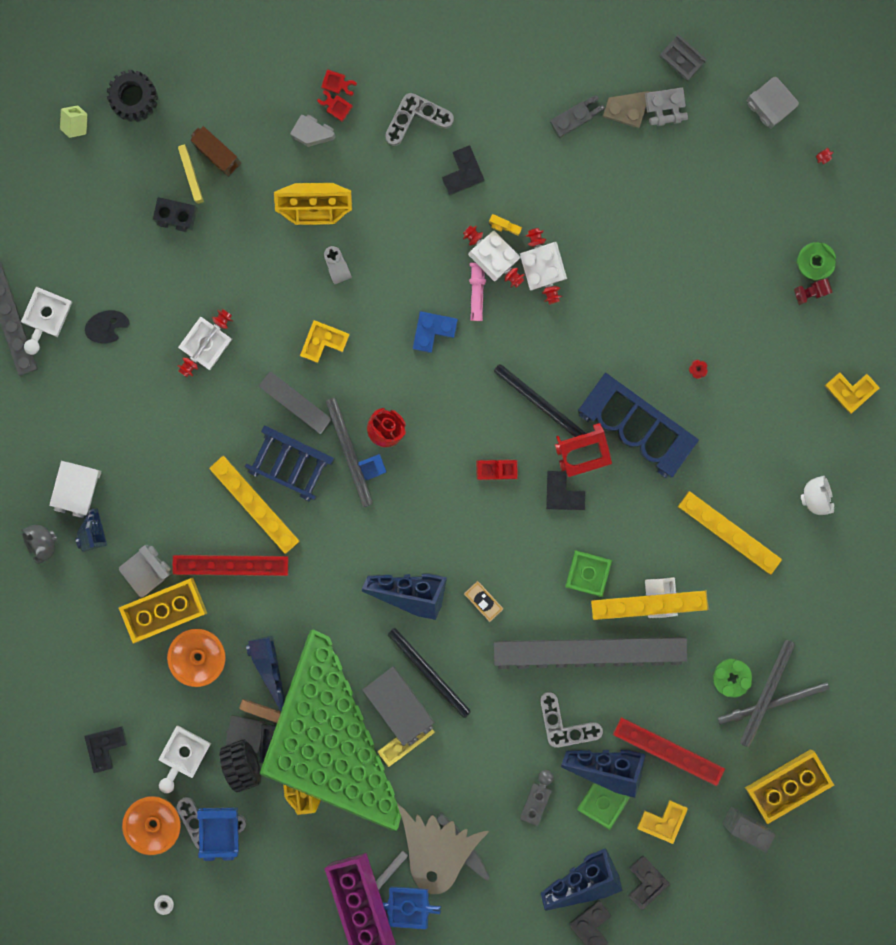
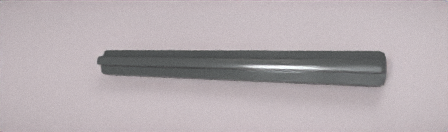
[326,398,373,507]
[740,640,795,747]

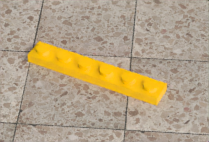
[209,456,300,554]
[677,491,782,575]
[591,590,709,620]

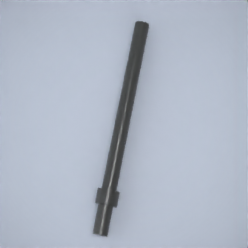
[718,682,829,725]

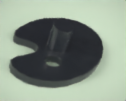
[85,310,130,344]

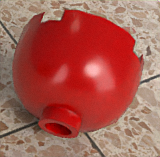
[367,408,406,447]

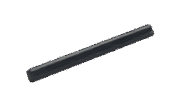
[494,364,587,437]
[388,628,471,718]

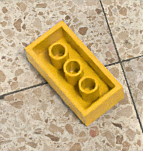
[119,578,207,643]
[745,749,834,824]

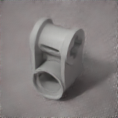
[324,246,352,285]

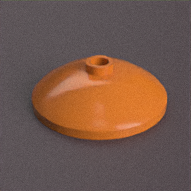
[167,629,226,687]
[122,796,181,855]

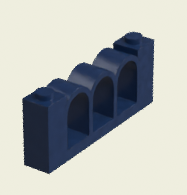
[578,372,699,478]

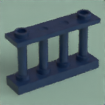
[245,425,335,502]

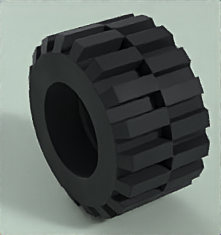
[107,70,158,122]
[220,739,261,793]

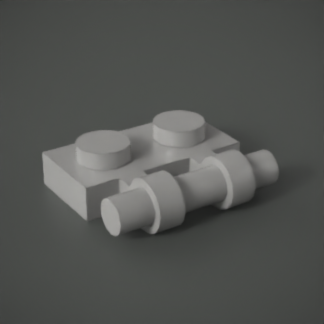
[645,87,688,126]

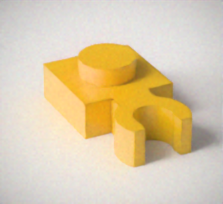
[489,214,522,236]

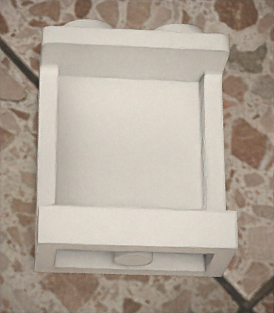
[49,461,102,518]

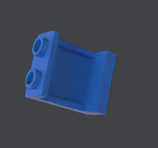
[197,808,239,861]

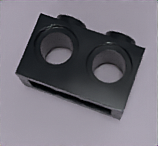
[153,197,197,232]

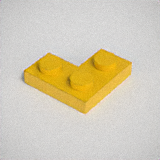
[300,320,350,363]
[824,372,880,414]
[637,800,688,844]

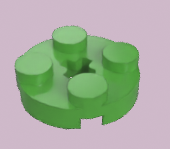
[796,242,836,281]
[713,658,752,697]

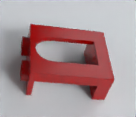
[555,423,612,477]

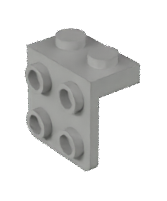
[746,77,799,129]
[119,545,172,597]

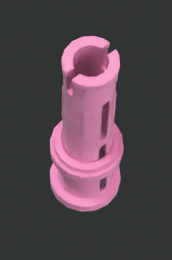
[469,263,486,321]

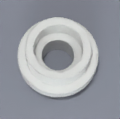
[154,895,174,915]

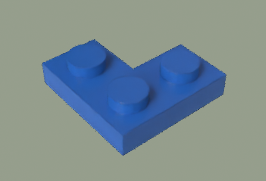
[413,311,458,353]

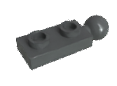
[520,770,554,826]

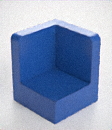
[358,454,387,480]

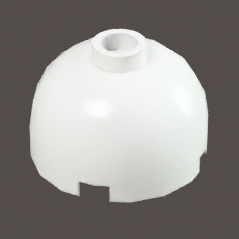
[801,476,834,515]

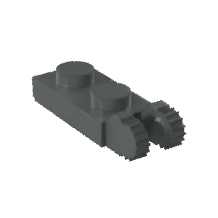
[550,95,605,138]

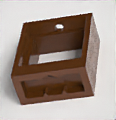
[191,126,241,177]

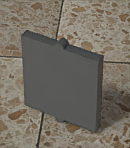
[226,715,264,753]

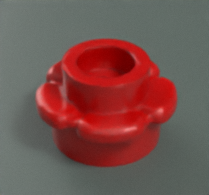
[815,148,834,165]
[689,360,708,379]

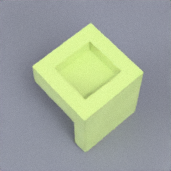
[60,106,87,138]

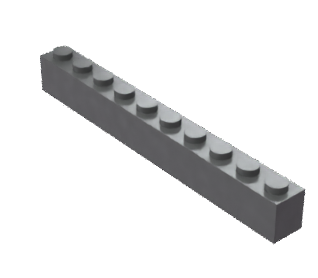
[493,637,687,669]

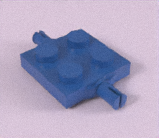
[382,887,441,929]

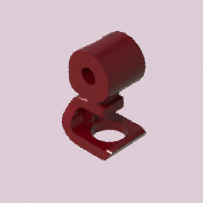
[793,278,833,305]

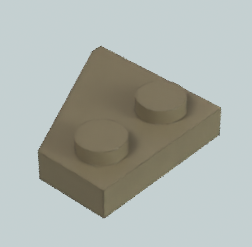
[603,91,649,128]

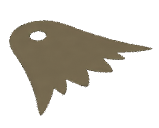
[397,804,489,894]

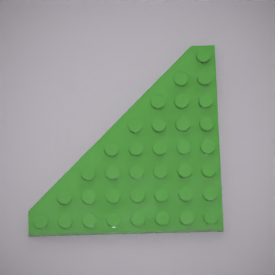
[260,629,401,831]

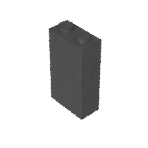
[362,667,436,746]
[722,807,775,853]

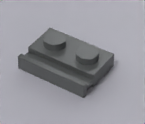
[660,34,707,81]

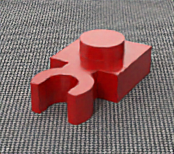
[321,69,357,96]
[317,90,353,122]

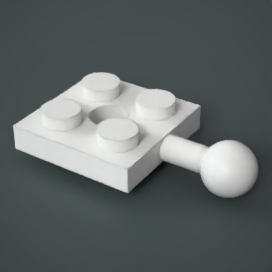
[21,287,73,355]
[159,725,211,793]

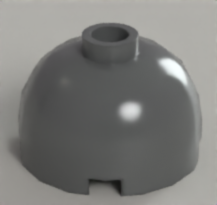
[21,525,57,564]

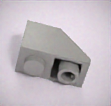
[290,114,336,147]

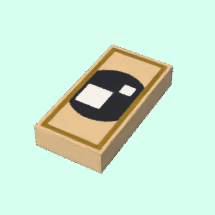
[464,581,503,622]

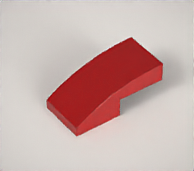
[476,460,518,480]

